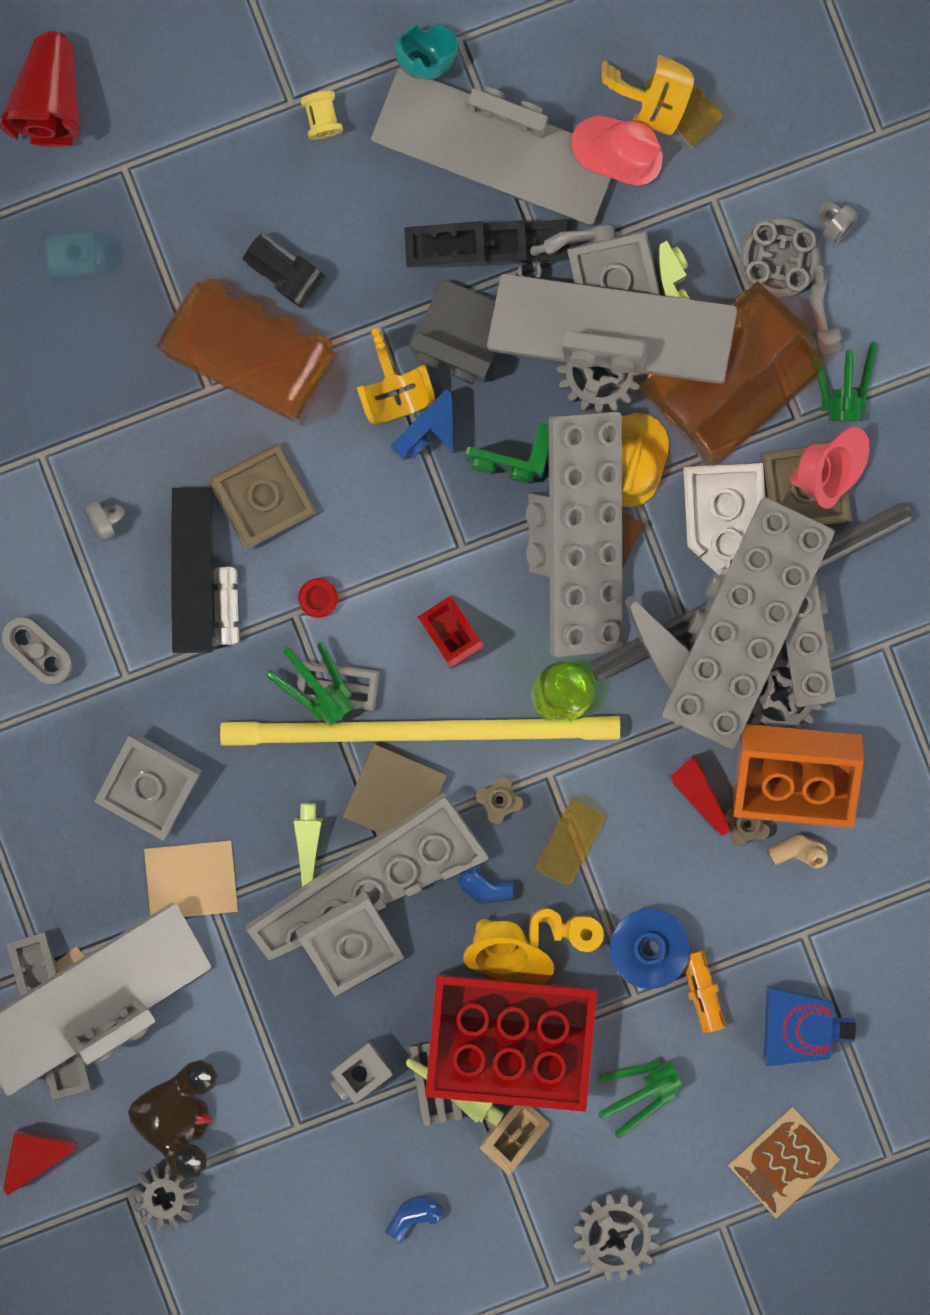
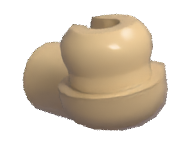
[767,834,828,869]

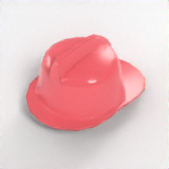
[571,116,662,186]
[790,427,870,509]

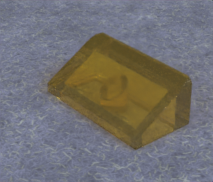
[640,58,724,148]
[534,798,606,887]

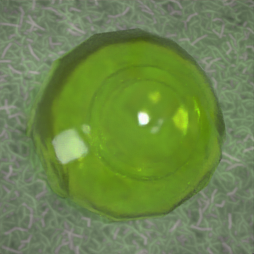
[530,661,596,722]

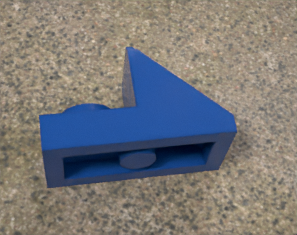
[390,389,454,461]

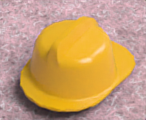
[622,413,669,507]
[463,919,554,983]

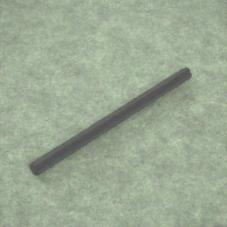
[589,503,913,681]

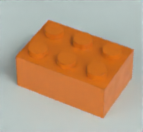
[733,724,864,828]

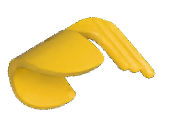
[601,55,694,135]
[356,328,435,425]

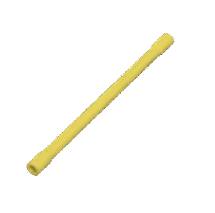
[220,716,620,746]

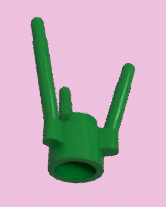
[808,332,877,422]
[266,642,354,726]
[599,1059,684,1138]

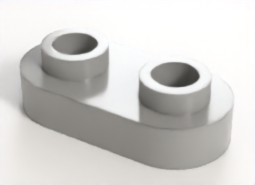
[2,617,73,685]

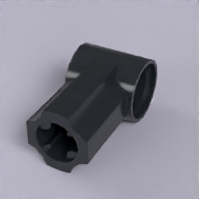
[242,232,326,309]

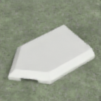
[683,463,765,575]

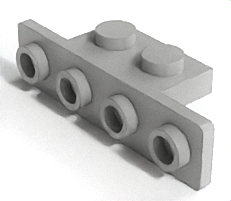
[785,574,836,707]

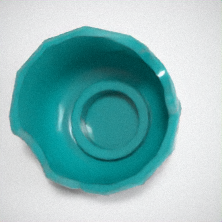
[394,23,459,80]

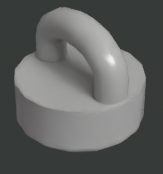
[818,202,859,244]
[84,500,125,541]

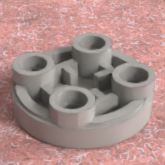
[740,218,820,299]

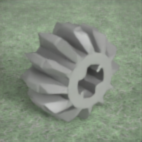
[131,1163,199,1231]

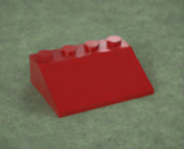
[425,973,597,1112]

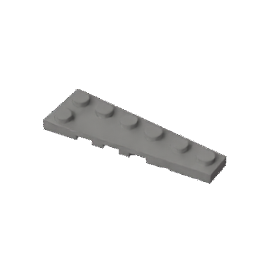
[246,792,489,961]

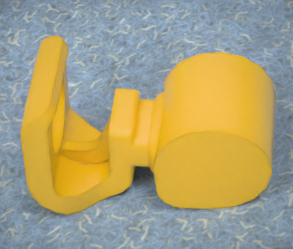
[529,907,604,952]

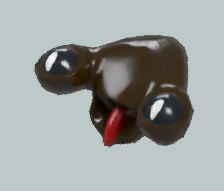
[128,1060,217,1179]

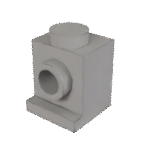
[330,1040,394,1104]

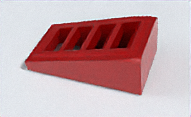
[669,756,731,836]

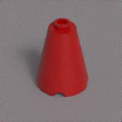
[0,31,80,147]

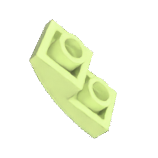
[657,241,690,300]

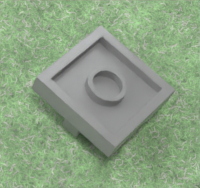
[567,230,662,296]
[94,731,202,841]
[295,891,404,997]

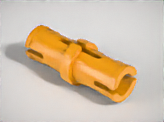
[684,949,727,1034]

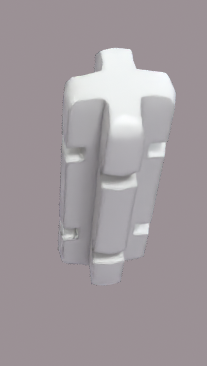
[213,567,239,645]

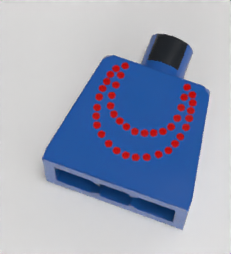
[763,986,856,1066]

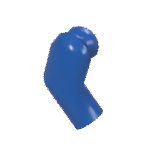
[458,865,514,904]
[385,1197,443,1242]

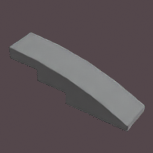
[625,596,718,744]
[6,932,93,1102]

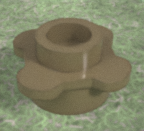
[476,776,523,824]
[725,808,770,846]

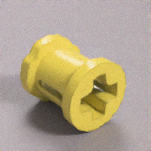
[301,91,344,140]

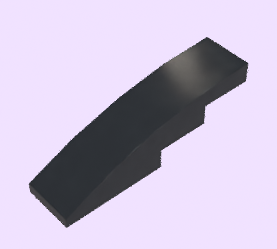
[404,219,570,268]
[171,487,214,653]

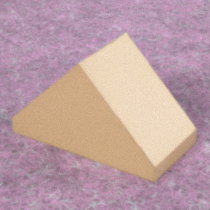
[479,1105,550,1175]

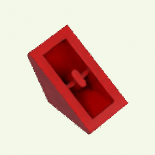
[417,595,484,669]
[3,1129,78,1196]

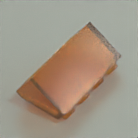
[156,278,338,426]
[639,281,824,465]

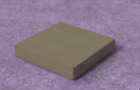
[208,443,317,551]
[761,447,852,525]
[342,744,447,834]

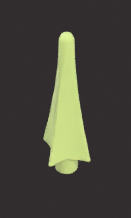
[293,803,323,887]
[406,1059,504,1126]

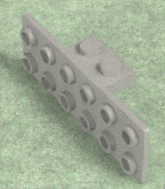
[371,68,611,226]
[487,274,737,384]
[526,412,622,657]
[661,498,835,749]
[0,902,211,1096]

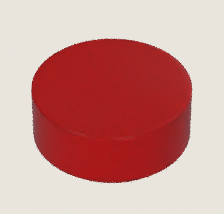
[298,578,338,618]

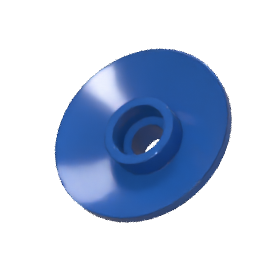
[610,909,690,989]

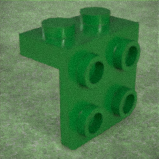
[464,423,549,484]

